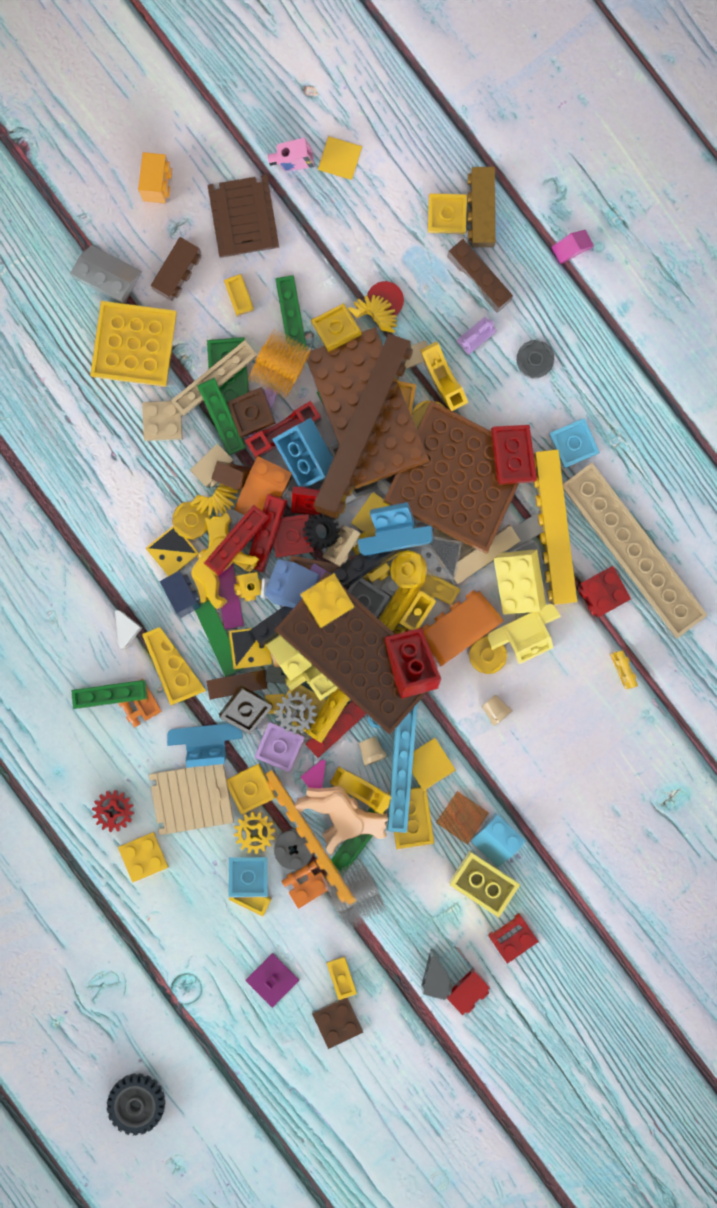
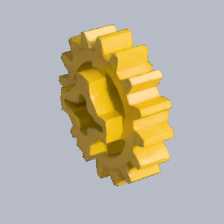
[234,811,276,854]

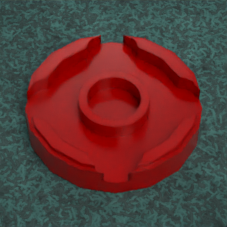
[367,281,404,316]

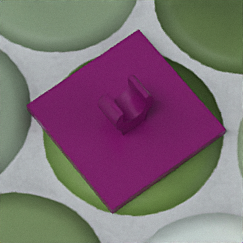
[245,953,300,1008]

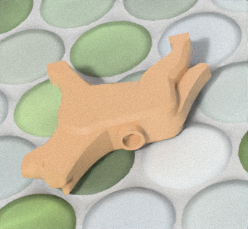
[295,787,388,855]

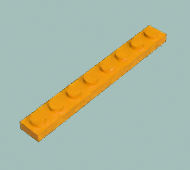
[265,770,357,905]

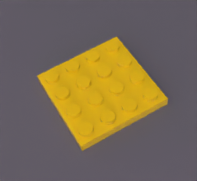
[90,301,177,387]

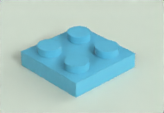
[549,418,600,469]
[228,857,268,897]

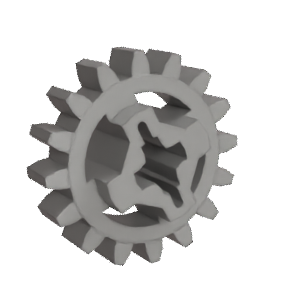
[275,692,317,734]

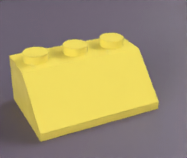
[266,635,313,681]

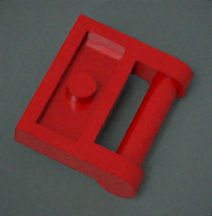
[488,913,539,964]

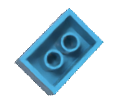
[273,418,334,487]

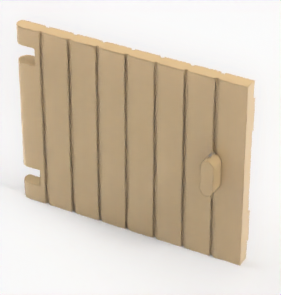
[149,764,234,835]

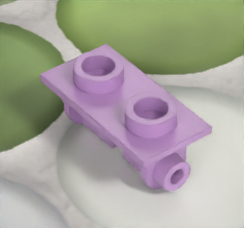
[456,317,497,355]

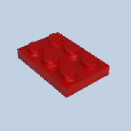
[491,425,537,485]

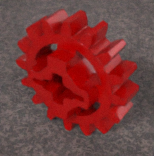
[92,790,135,832]

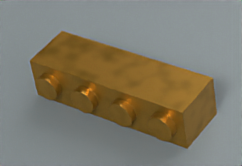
[467,167,496,248]

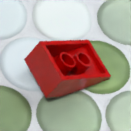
[385,628,441,698]

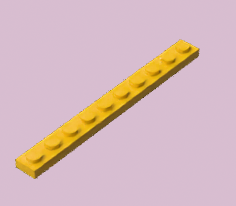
[306,579,426,743]

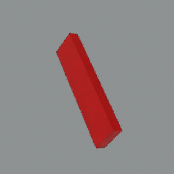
[249,494,287,573]
[204,505,269,576]

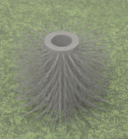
[323,860,386,930]

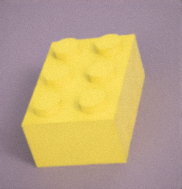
[494,549,546,614]
[449,850,520,918]

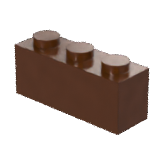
[150,237,202,301]

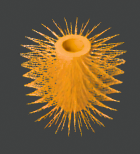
[248,328,311,399]

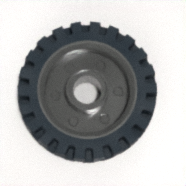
[106,1073,166,1136]

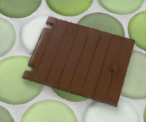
[207,175,280,258]

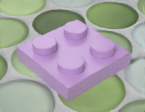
[254,722,305,773]

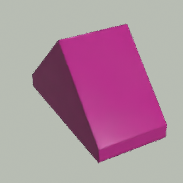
[552,230,594,264]
[300,759,326,788]

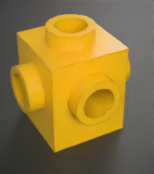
[234,572,262,602]

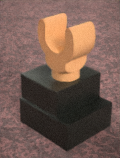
[266,654,286,684]

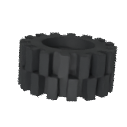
[302,513,340,549]

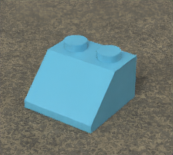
[470,813,526,867]

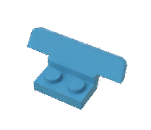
[358,502,433,556]
[167,724,243,768]

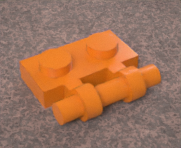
[118,678,163,728]
[281,861,331,909]

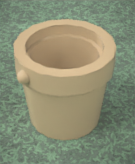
[481,695,513,726]
[359,736,388,766]

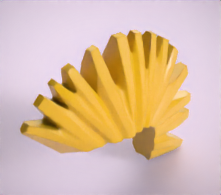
[348,295,397,333]
[190,483,238,516]

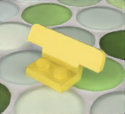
[488,604,560,664]
[285,666,338,701]

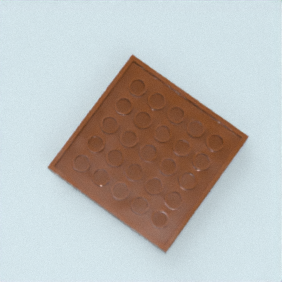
[383,401,519,554]

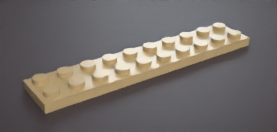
[563,463,708,638]

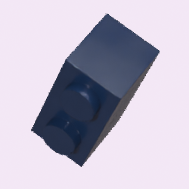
[160,570,201,618]

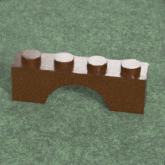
[447,239,513,313]

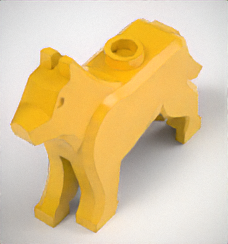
[191,512,259,609]

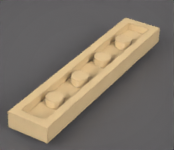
[171,340,257,416]

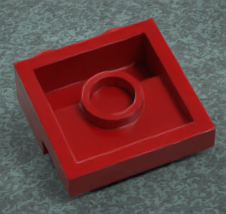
[578,566,631,617]

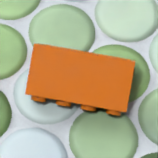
[422,590,504,666]

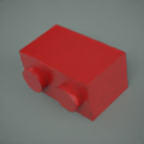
[446,968,490,1016]

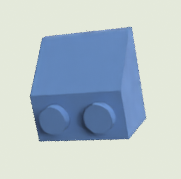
[264,560,320,608]

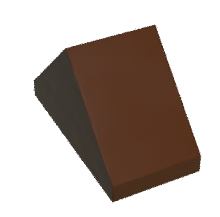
[211,461,251,490]

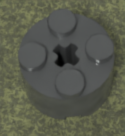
[274,828,312,870]

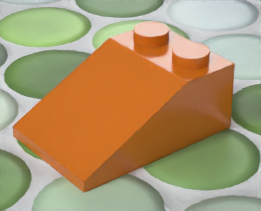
[234,456,293,515]

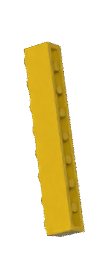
[533,450,577,605]

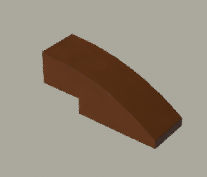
[206,670,268,700]

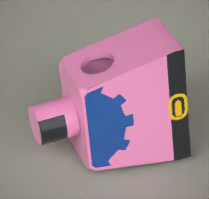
[268,138,315,171]

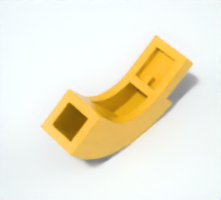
[420,341,468,412]
[330,766,392,814]

